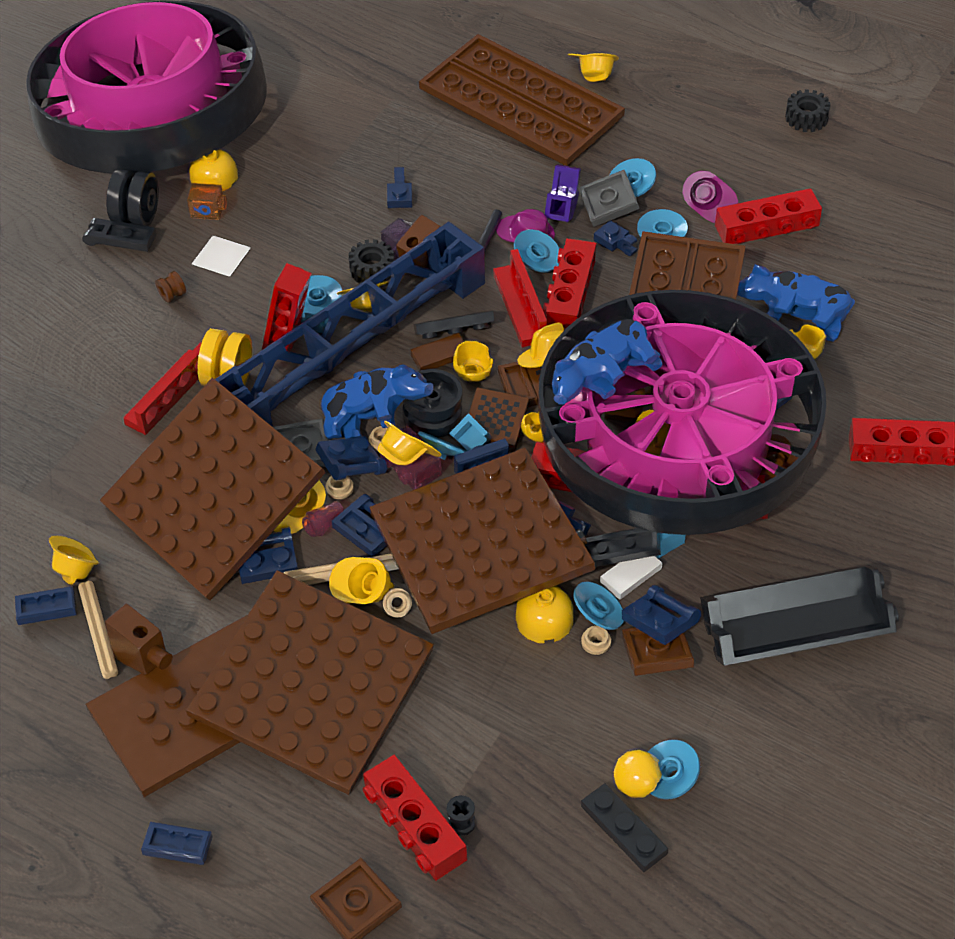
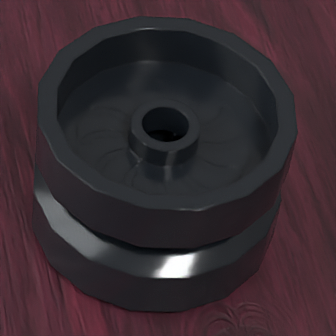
[106,168,159,226]
[403,369,463,438]

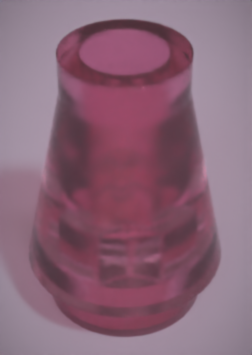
[302,501,344,537]

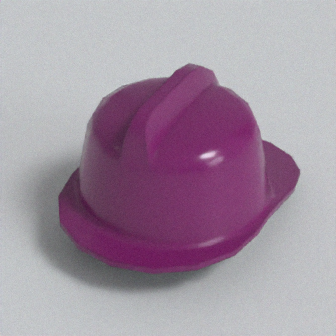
[682,171,738,223]
[496,209,555,243]

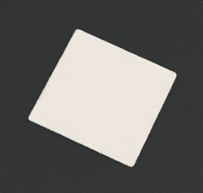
[192,236,250,276]

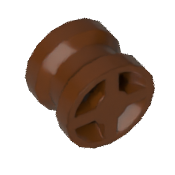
[155,271,186,303]

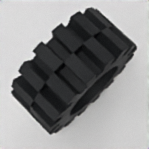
[785,89,830,132]
[348,239,394,283]

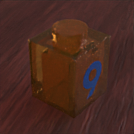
[187,183,227,220]

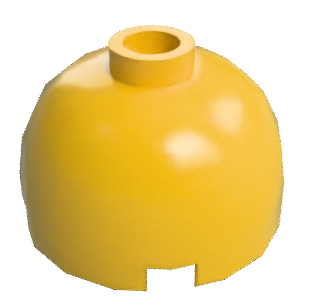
[189,149,238,193]
[516,586,574,643]

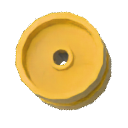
[198,328,253,386]

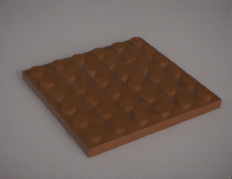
[100,377,326,600]
[369,448,595,634]
[186,570,434,795]

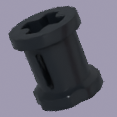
[446,795,475,835]

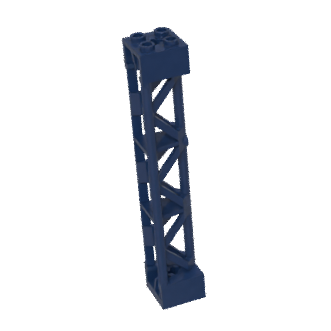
[215,222,485,427]

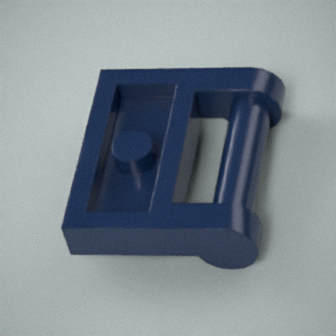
[315,436,387,481]
[332,494,387,557]
[239,527,298,584]
[622,585,701,645]

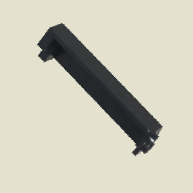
[700,565,899,666]

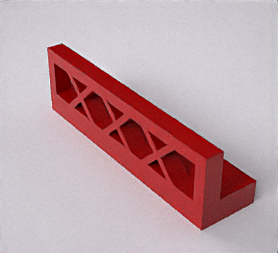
[493,249,547,348]
[123,342,202,435]

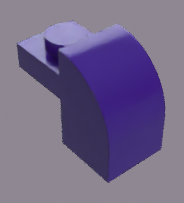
[545,164,581,222]

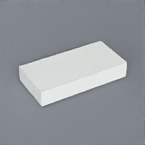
[600,556,662,600]

